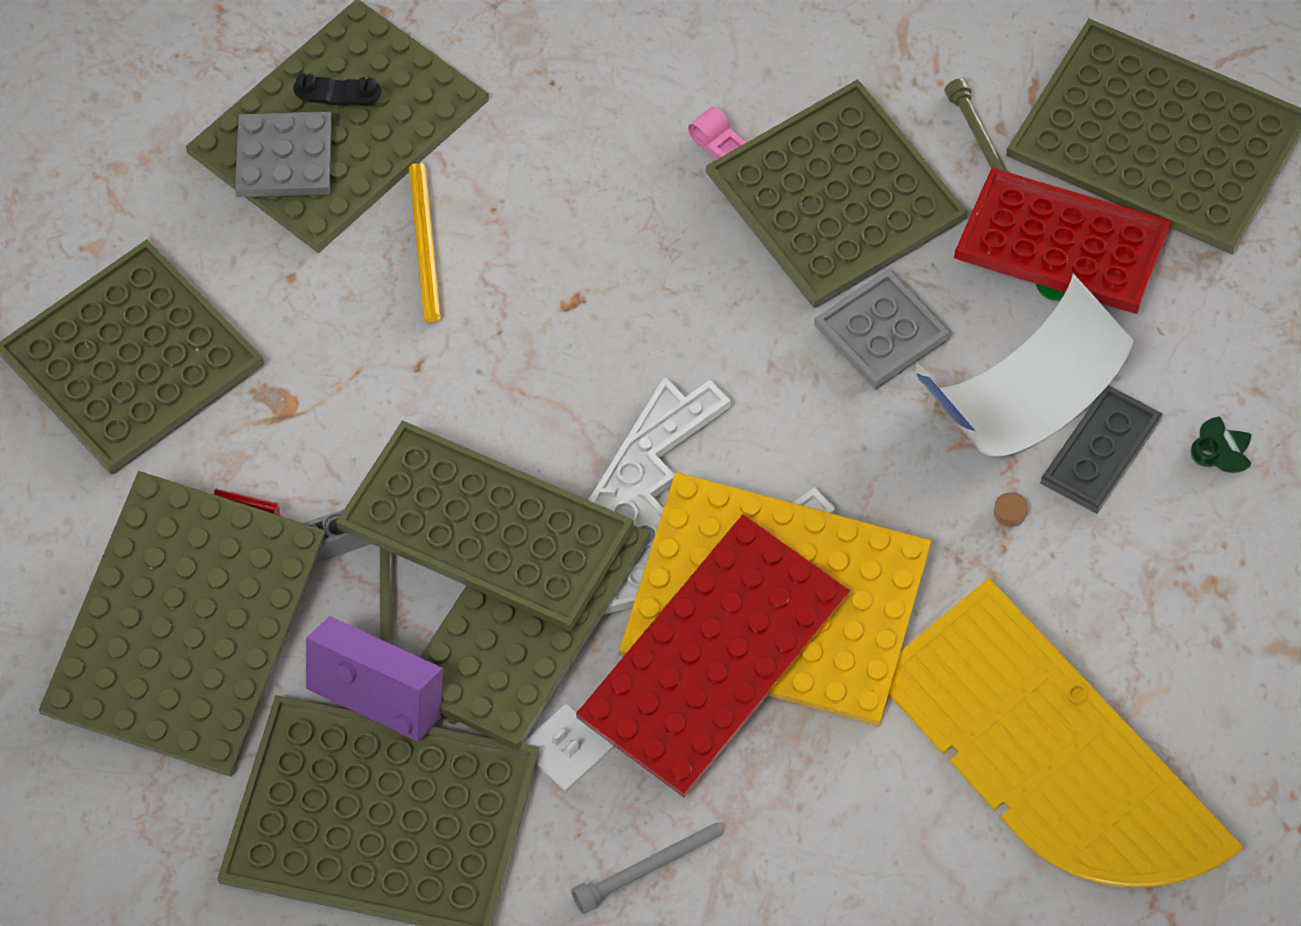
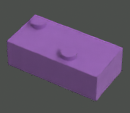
[306,616,443,741]

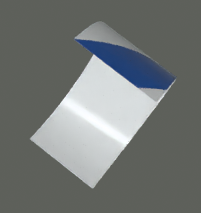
[916,274,1134,457]

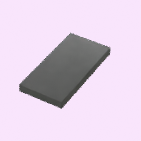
[1040,385,1163,514]

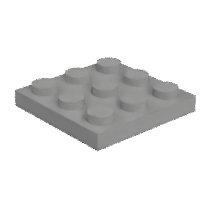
[235,112,332,197]
[814,269,950,389]

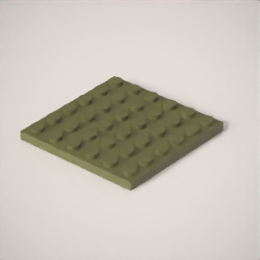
[706,79,968,308]
[0,239,264,474]

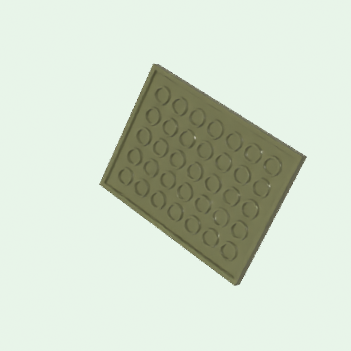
[186,0,489,254]
[1006,18,1301,255]
[39,471,326,777]
[217,695,539,926]

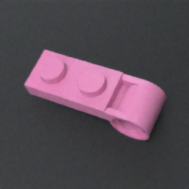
[688,107,747,160]

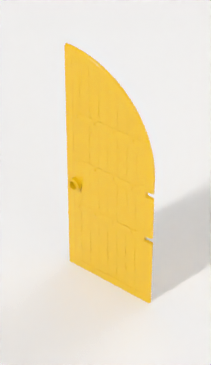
[889,577,1244,888]

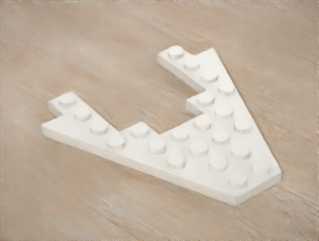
[588,378,836,615]

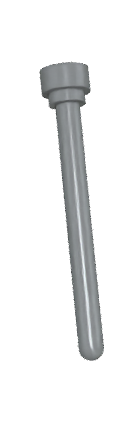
[571,823,723,914]

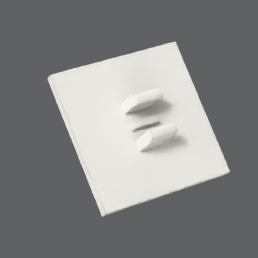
[522,704,614,792]

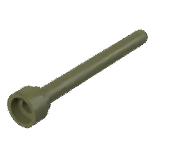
[944,78,1007,172]
[380,548,393,645]

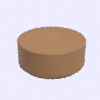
[994,492,1028,527]

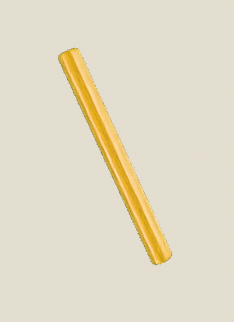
[409,163,441,323]

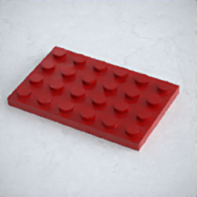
[954,167,1171,314]

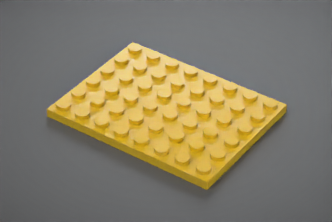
[619,472,932,727]

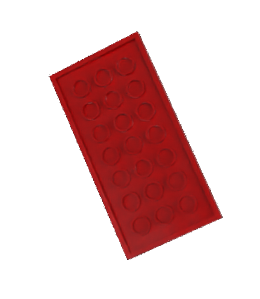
[576,514,850,798]

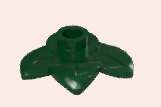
[1191,416,1251,473]

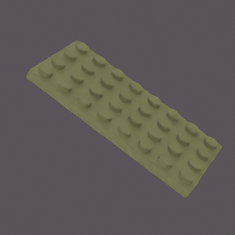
[336,420,634,632]
[420,526,651,750]

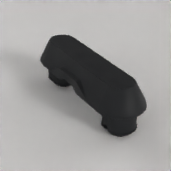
[293,73,381,106]

